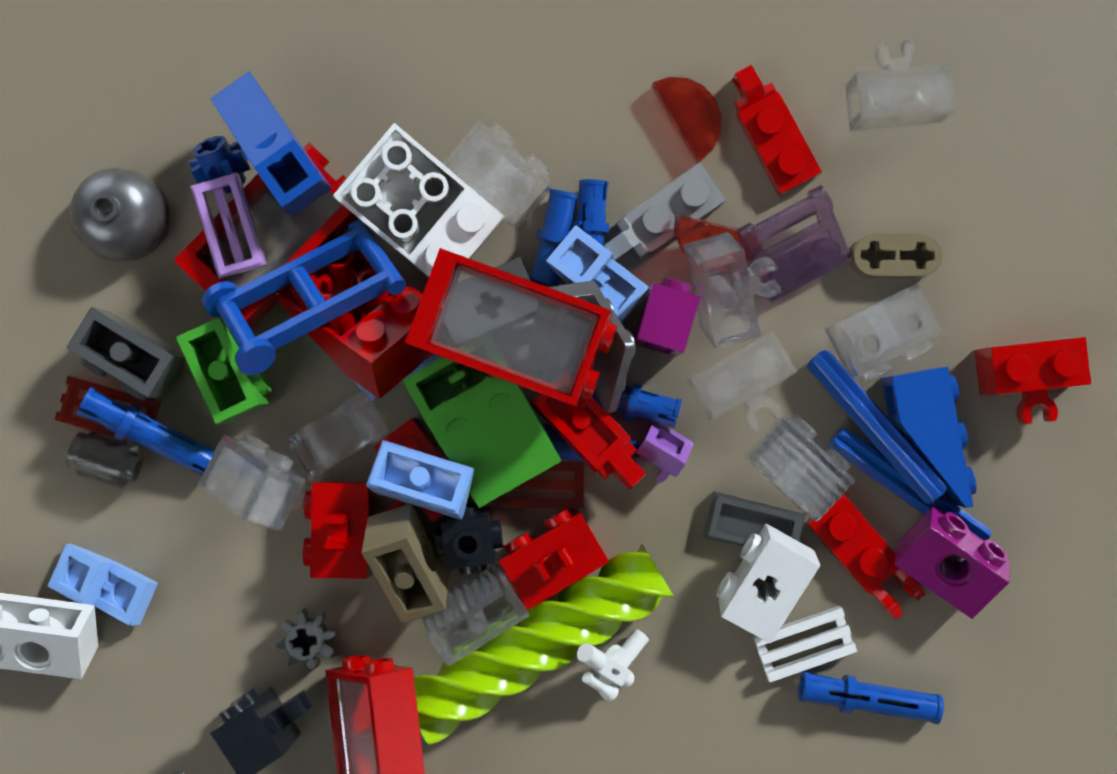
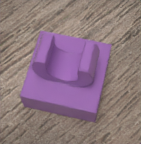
[636,422,694,483]

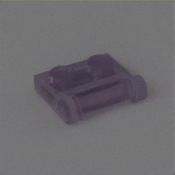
[737,185,853,302]

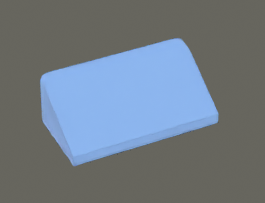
[366,440,474,520]

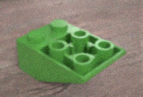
[403,332,562,508]

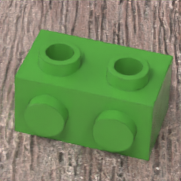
[176,317,272,424]

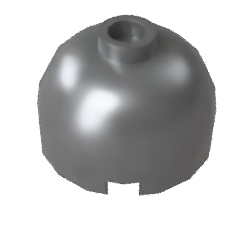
[69,168,169,261]

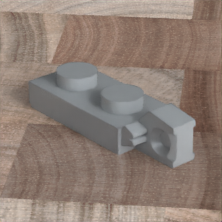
[604,162,726,261]

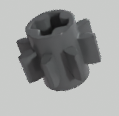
[276,608,338,670]

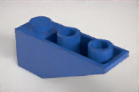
[210,71,332,216]
[881,366,977,508]

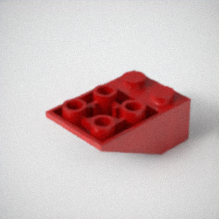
[273,250,446,399]

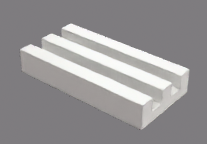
[752,606,858,682]

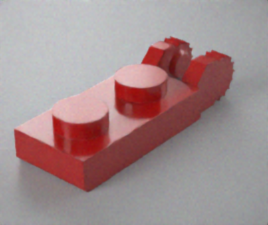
[806,493,926,620]

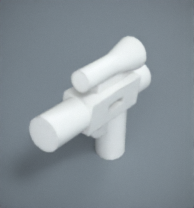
[577,628,649,701]

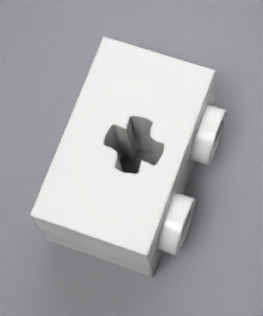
[716,524,820,644]

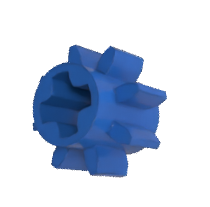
[189,136,251,194]

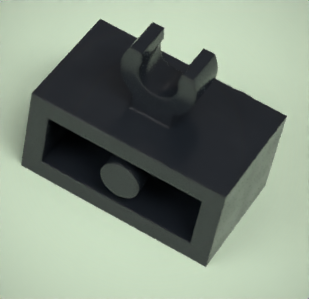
[210,687,313,774]

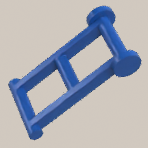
[202,220,406,375]

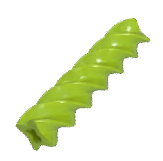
[414,544,674,745]

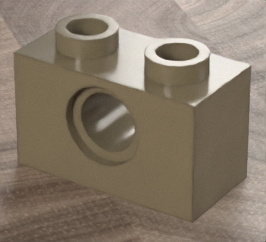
[361,504,449,623]

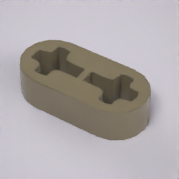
[849,234,942,279]

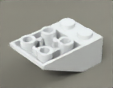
[333,123,504,278]

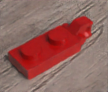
[732,65,822,196]
[531,371,646,491]

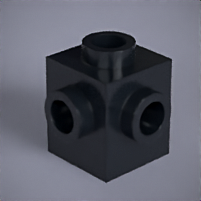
[434,503,504,574]

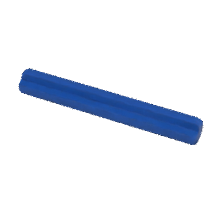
[807,349,947,504]
[828,428,991,541]

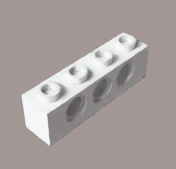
[0,593,98,679]

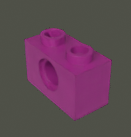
[634,278,701,357]
[895,505,1010,619]

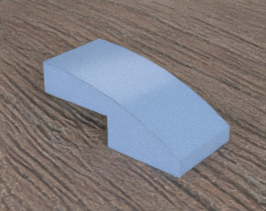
[546,225,649,323]
[48,544,158,626]

